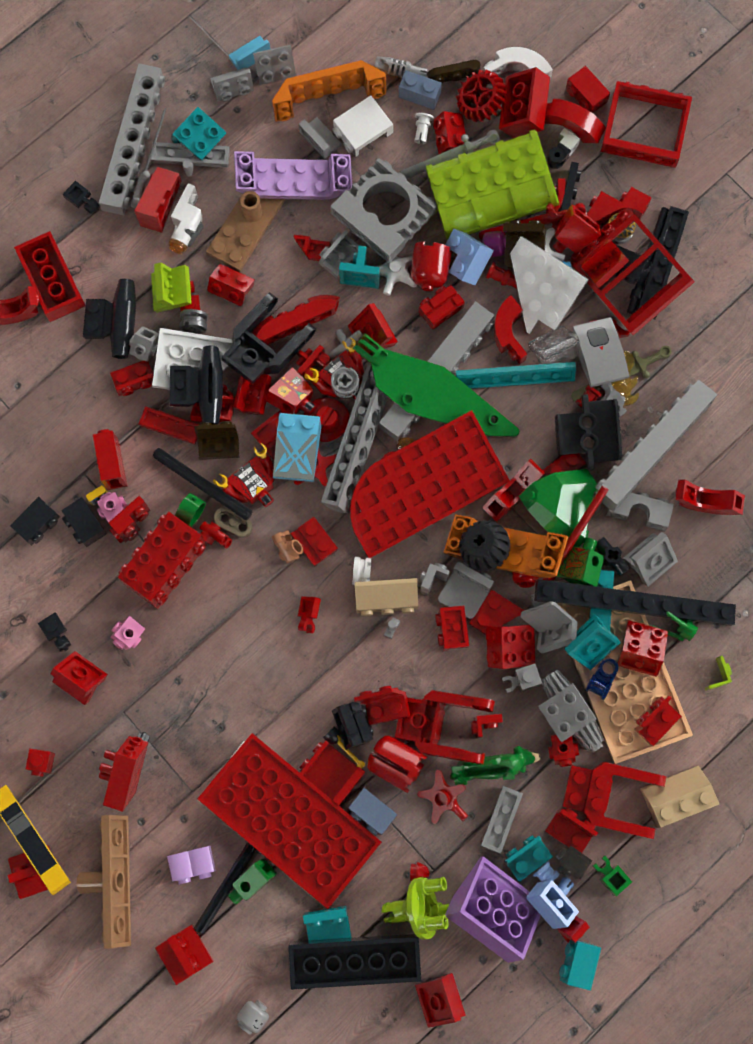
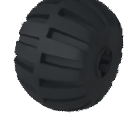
[459,520,511,572]

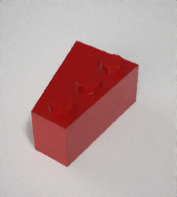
[134,167,182,233]

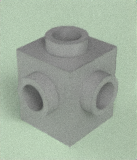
[129,326,159,362]

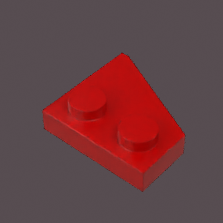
[469,589,525,635]

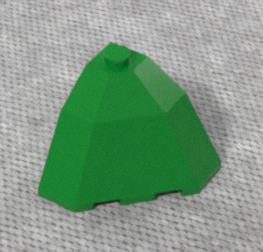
[519,469,598,547]

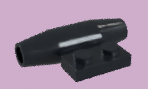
[83,279,136,359]
[170,345,223,425]

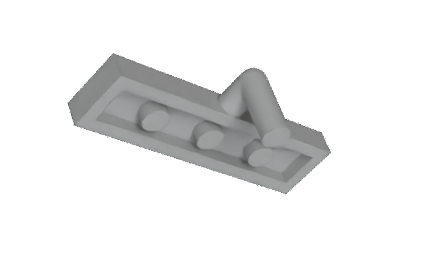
[151,142,230,177]

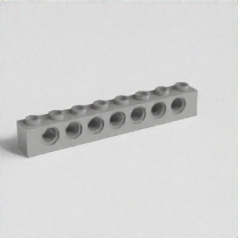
[99,64,165,215]
[321,362,388,514]

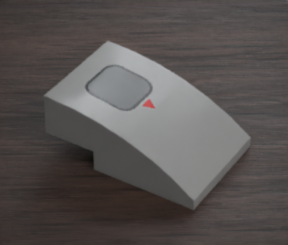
[572,317,629,387]

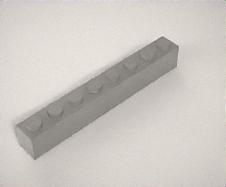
[379,301,495,442]
[594,380,718,512]

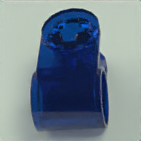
[585,658,619,700]

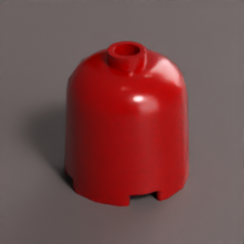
[411,242,453,291]

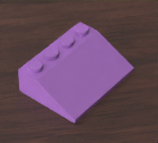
[445,856,541,963]

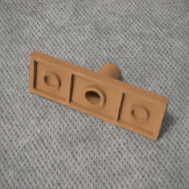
[206,157,286,272]
[77,815,131,949]

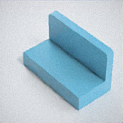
[229,36,270,70]

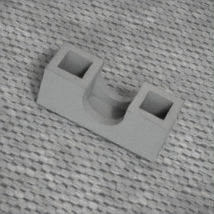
[606,492,674,531]

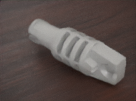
[374,56,428,78]

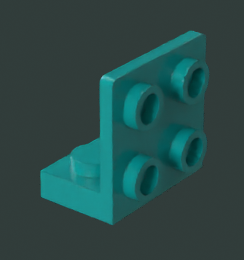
[171,107,226,160]
[303,906,352,940]

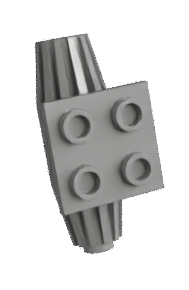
[538,670,604,753]

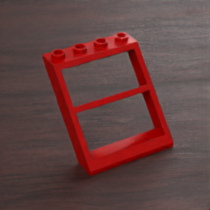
[568,208,695,335]

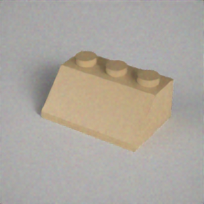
[355,578,418,616]
[640,766,719,828]

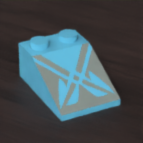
[273,413,321,482]

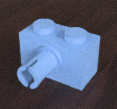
[526,877,579,929]

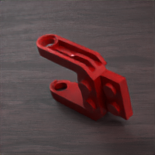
[395,690,495,764]
[562,762,667,839]

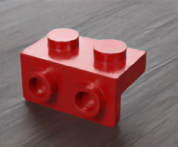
[433,111,466,154]
[580,239,629,288]
[207,264,255,306]
[233,374,272,415]

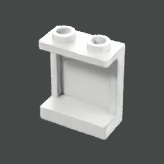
[332,96,393,157]

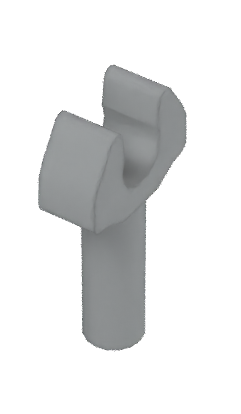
[384,617,400,639]

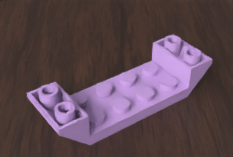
[234,151,352,200]

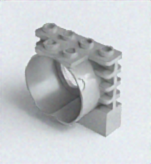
[330,158,437,263]

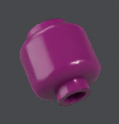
[480,231,506,257]

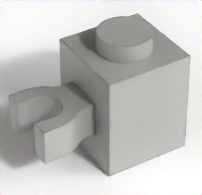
[501,664,542,694]

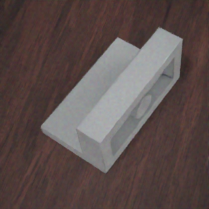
[299,117,342,159]

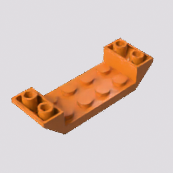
[272,60,386,122]
[444,514,568,578]

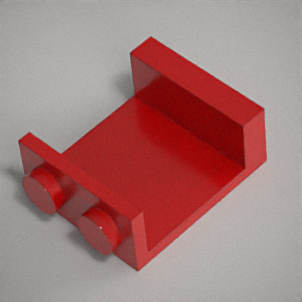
[299,741,365,806]

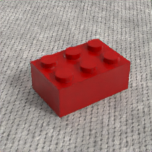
[499,67,550,138]

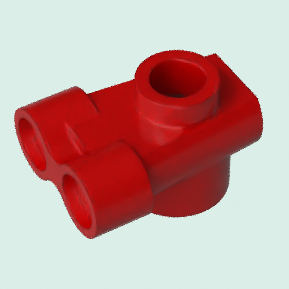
[199,521,232,549]

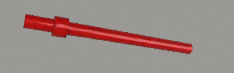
[542,485,609,581]

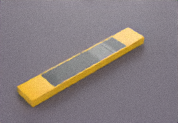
[0,785,71,895]

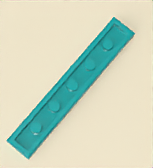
[456,362,576,389]

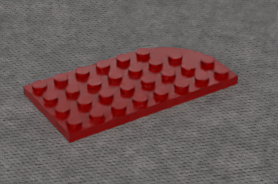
[350,410,510,558]

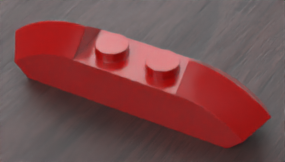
[252,295,340,345]

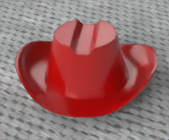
[304,398,350,442]

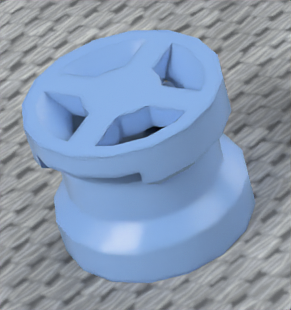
[533,861,560,882]

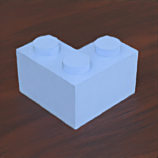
[445,229,494,285]

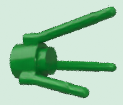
[649,612,698,642]

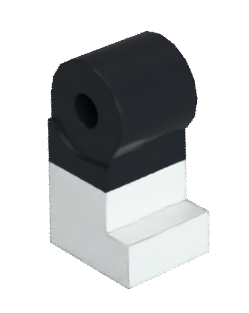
[548,128,580,169]

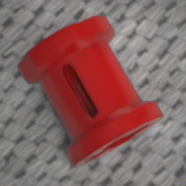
[575,385,601,408]

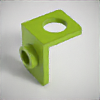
[705,655,732,691]

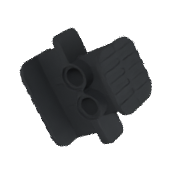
[555,394,623,470]

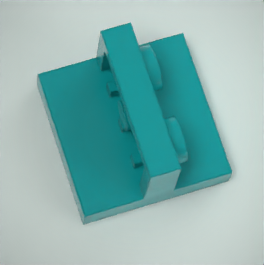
[339,246,380,289]
[565,614,621,670]

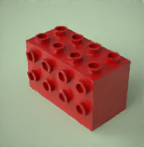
[118,511,207,610]

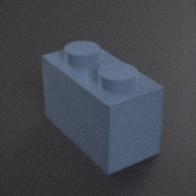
[399,70,442,110]
[349,788,397,836]

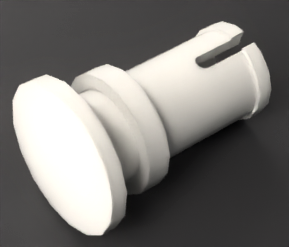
[414,113,434,144]

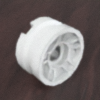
[352,557,371,585]

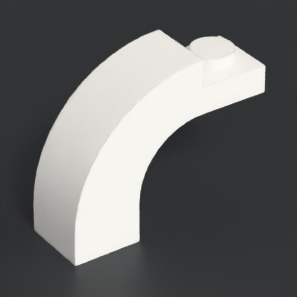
[483,47,553,79]

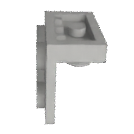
[210,67,254,102]

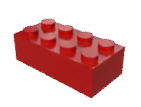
[14,231,86,322]

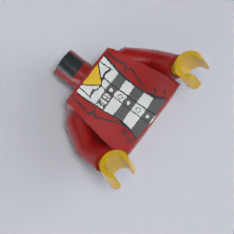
[304,337,364,400]
[213,443,275,507]

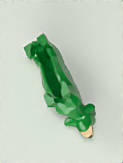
[450,746,540,785]

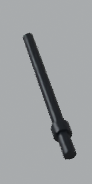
[627,207,669,314]

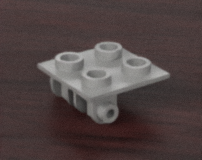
[253,45,296,85]

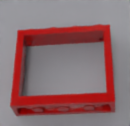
[600,81,692,168]

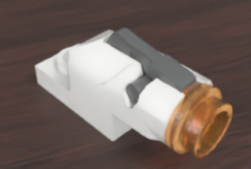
[169,183,204,255]

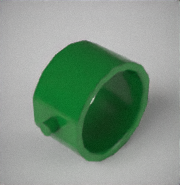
[175,493,206,527]

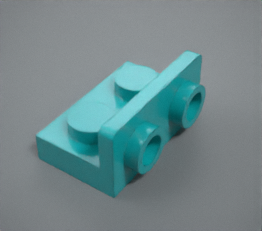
[504,835,553,882]

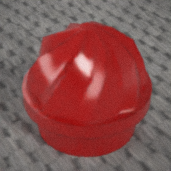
[410,862,430,881]

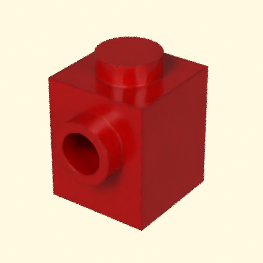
[25,748,55,777]

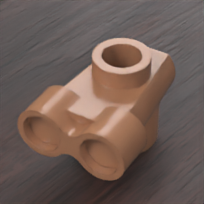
[272,530,303,564]

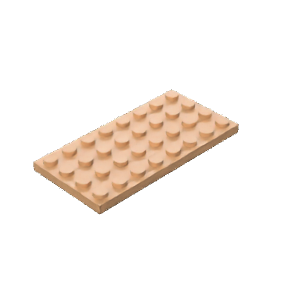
[560,580,693,764]

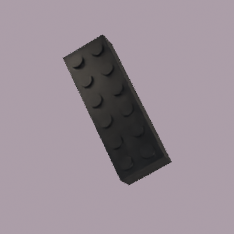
[288,934,422,990]

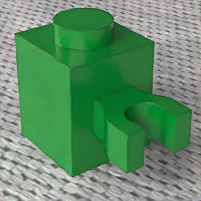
[592,855,632,896]

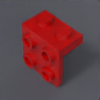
[486,624,535,669]

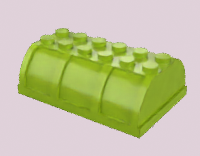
[425,129,560,240]

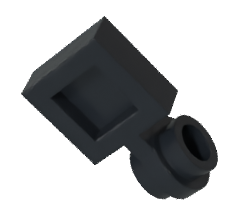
[63,181,100,214]
[38,612,71,652]

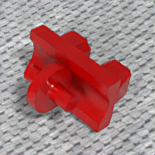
[296,345,331,382]

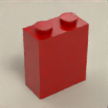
[92,429,127,490]

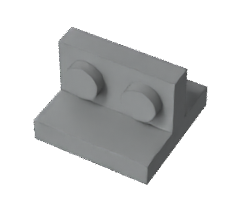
[623,532,678,587]

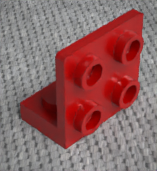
[616,620,668,677]
[354,686,411,726]
[634,695,682,747]
[544,808,598,855]

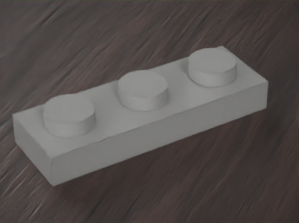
[481,786,523,854]

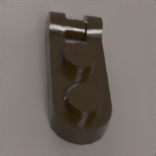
[427,59,481,83]

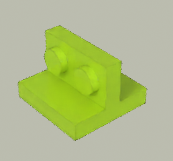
[151,262,191,313]

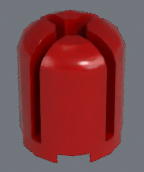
[367,735,428,793]

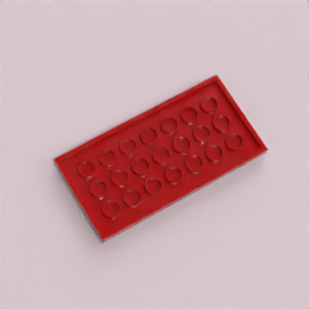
[197,733,382,909]

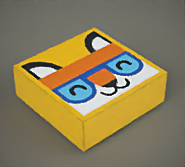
[86,485,108,506]

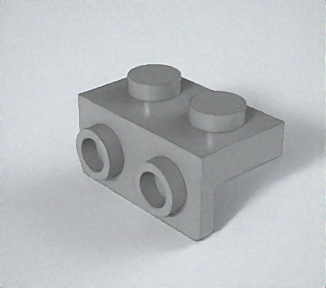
[319,230,359,278]
[418,563,449,596]

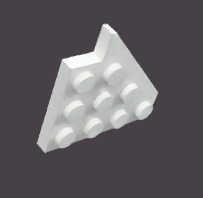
[510,236,588,334]
[152,328,233,390]

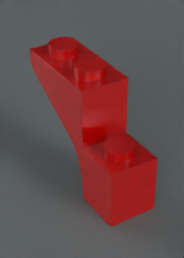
[585,186,652,225]

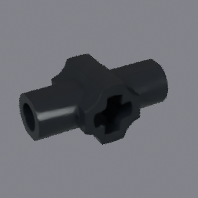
[596,537,630,576]

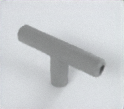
[329,329,363,359]

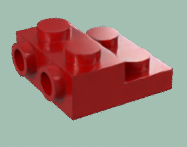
[108,496,150,543]

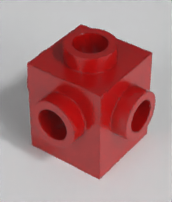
[548,735,579,767]

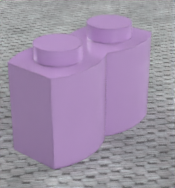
[167,846,216,884]

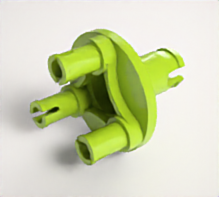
[382,877,450,940]

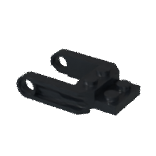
[221,292,317,384]

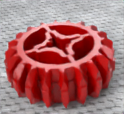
[456,69,508,122]

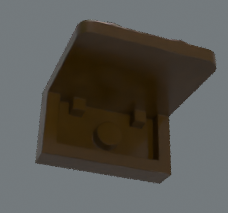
[503,220,546,268]
[195,421,240,460]

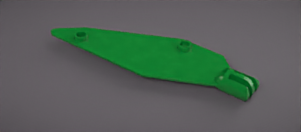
[353,333,520,437]

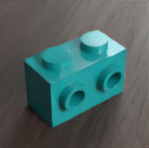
[559,940,601,991]

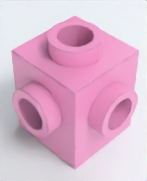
[97,492,128,522]
[110,616,145,650]

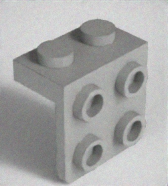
[438,561,494,619]
[521,602,578,654]

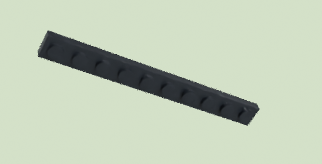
[534,579,736,626]

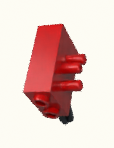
[99,732,150,812]

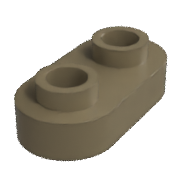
[214,507,253,538]

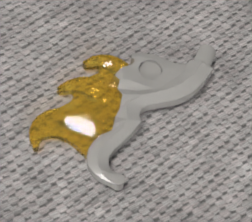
[601,350,639,417]

